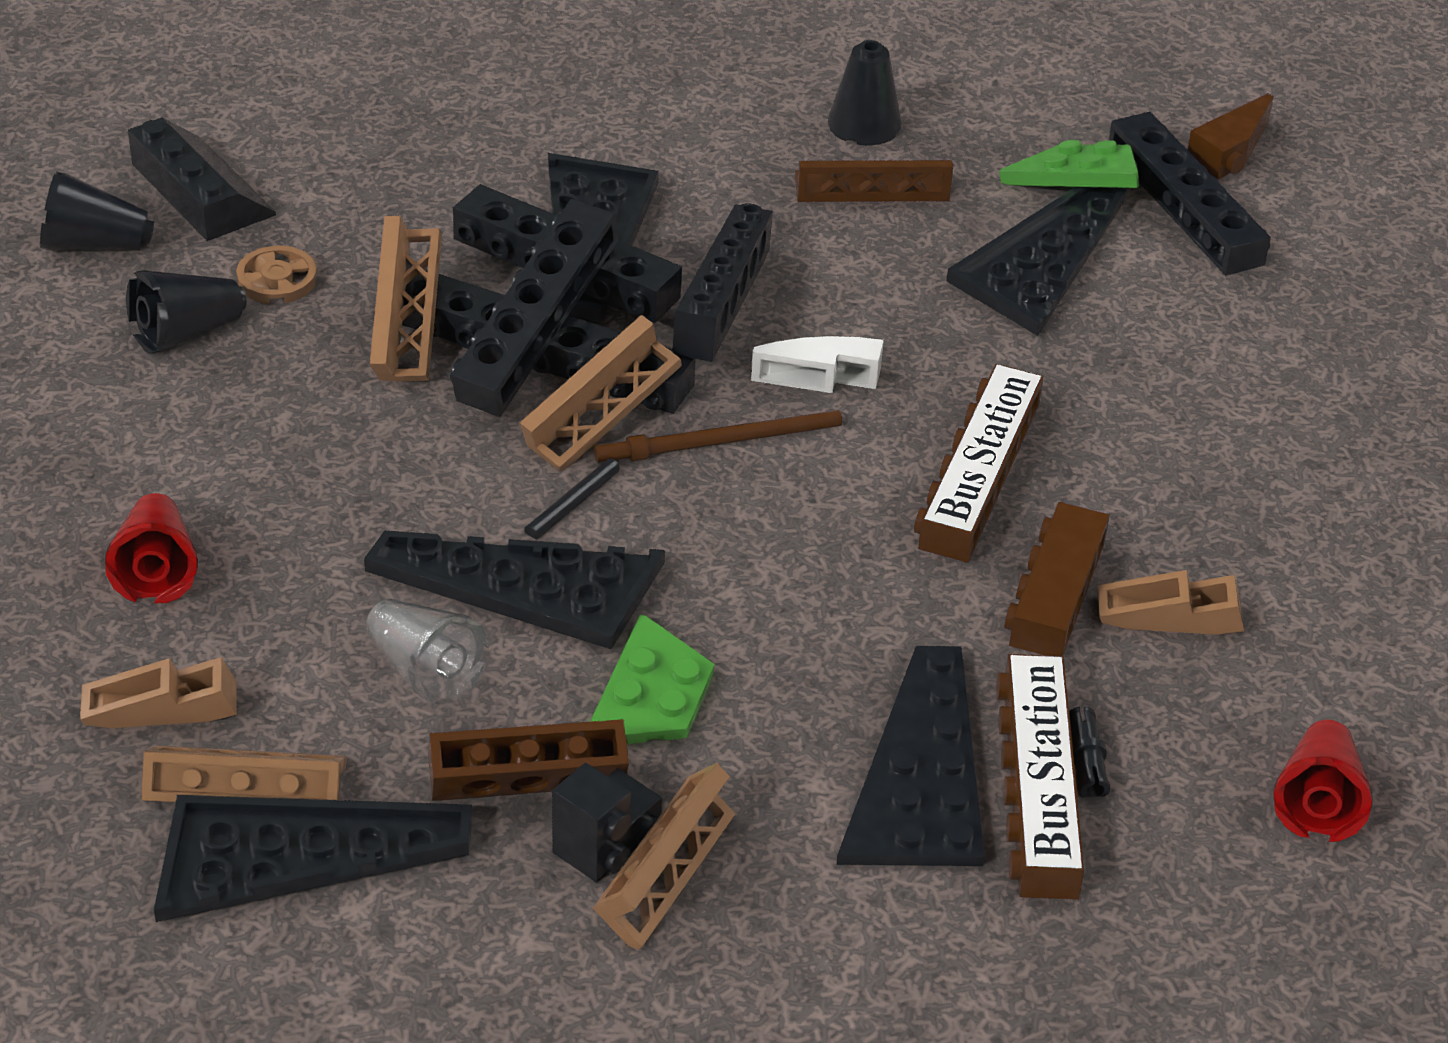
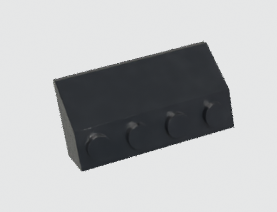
[128,117,276,242]

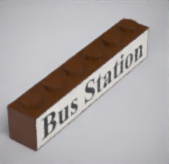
[914,363,1044,563]
[996,654,1084,900]

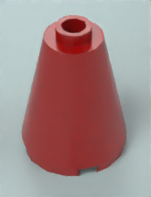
[105,493,198,604]
[1273,720,1373,842]

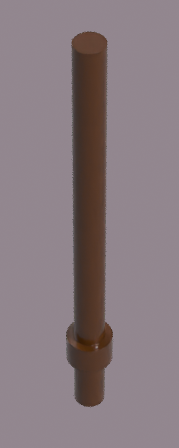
[594,410,842,463]

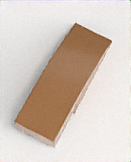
[1098,570,1244,635]
[80,657,237,728]

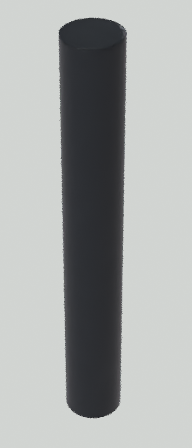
[524,458,620,540]

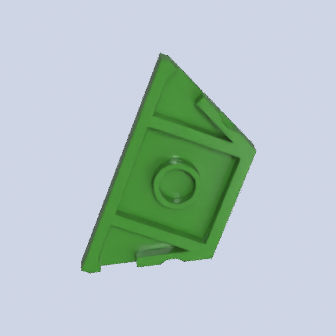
[999,140,1139,188]
[590,615,715,744]

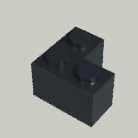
[552,762,662,883]

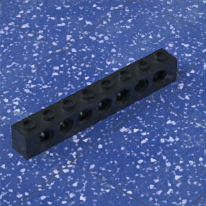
[402,264,696,414]

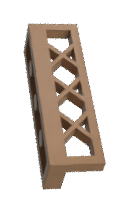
[370,216,442,382]
[520,315,682,472]
[141,745,347,802]
[593,763,736,949]

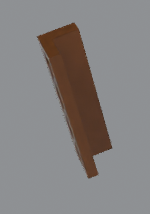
[795,160,953,202]

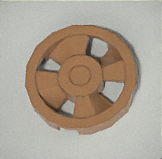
[236,245,317,304]

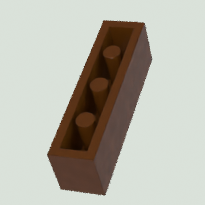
[1004,502,1110,656]

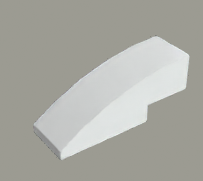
[751,336,884,393]

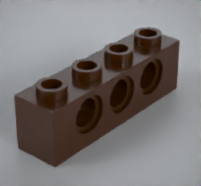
[428,719,629,801]

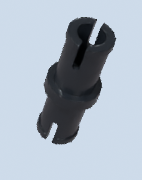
[1069,706,1111,797]

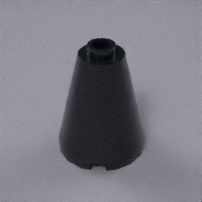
[828,40,902,146]
[40,172,155,251]
[126,270,247,354]

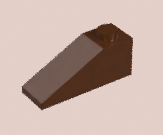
[1187,93,1274,179]

